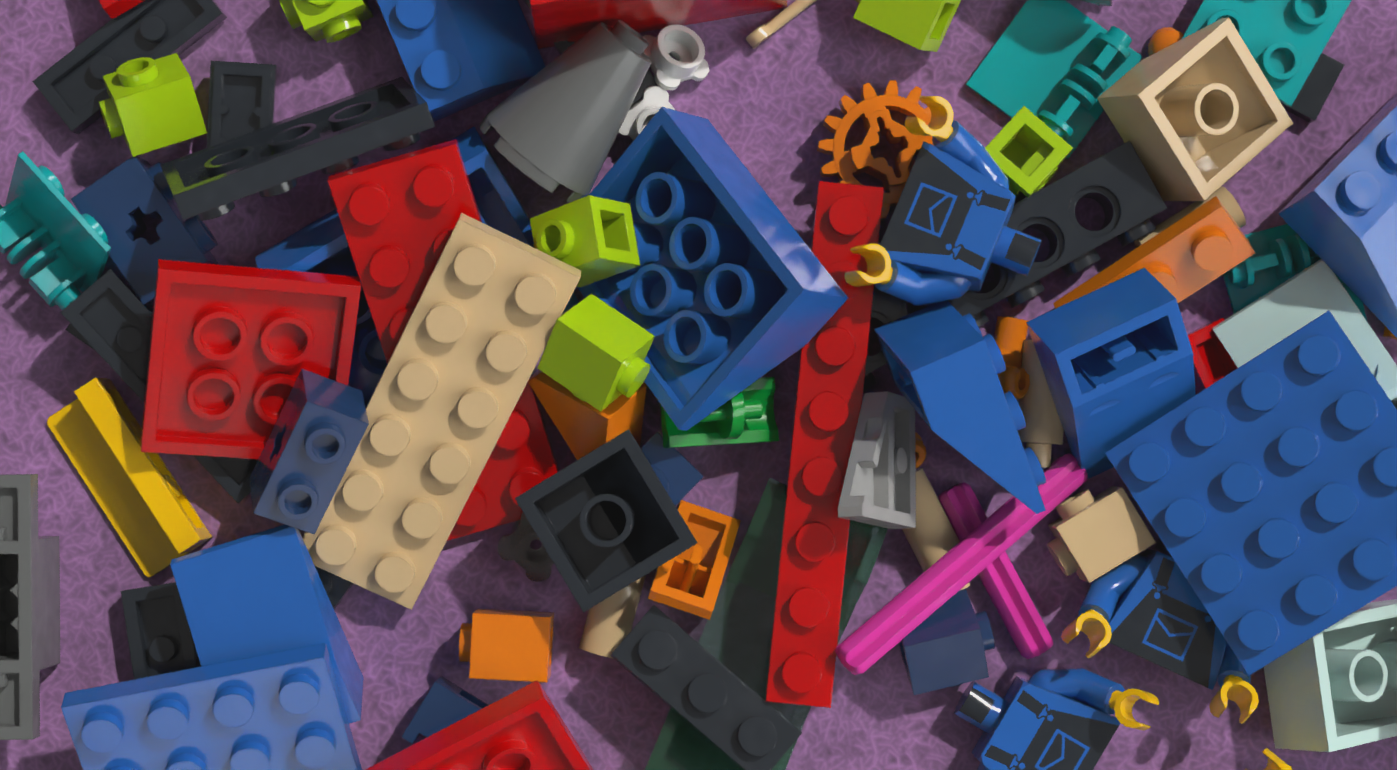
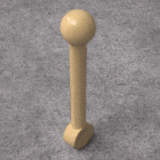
[746,0,817,49]

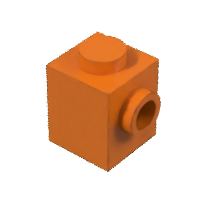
[459,608,554,682]

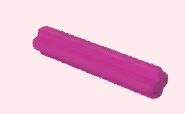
[938,482,1053,659]

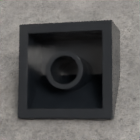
[515,429,698,612]

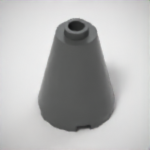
[480,20,652,202]

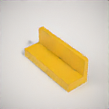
[47,377,212,577]

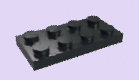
[161,77,435,221]

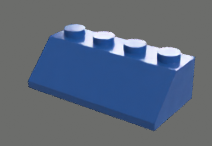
[377,0,545,122]

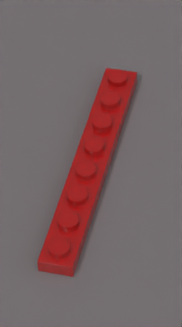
[765,181,884,708]

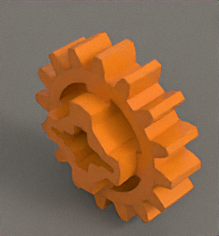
[817,80,933,221]

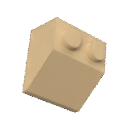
[1097,18,1293,201]

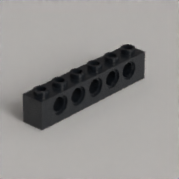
[800,140,1167,391]

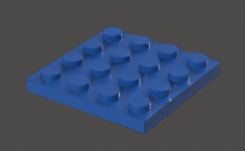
[1105,310,1397,675]
[61,643,362,770]

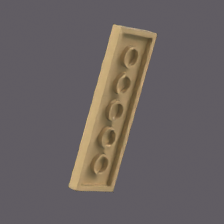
[302,213,582,610]

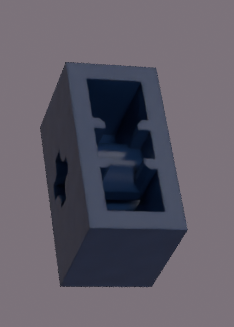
[71,156,219,307]
[249,369,369,535]

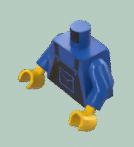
[845,96,1042,306]
[1061,548,1259,724]
[954,668,1159,770]

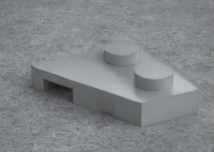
[838,391,916,529]

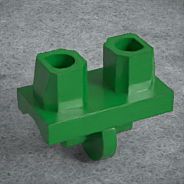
[660,377,779,448]

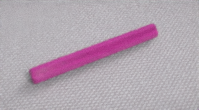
[835,454,1088,675]

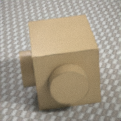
[1047,486,1156,583]

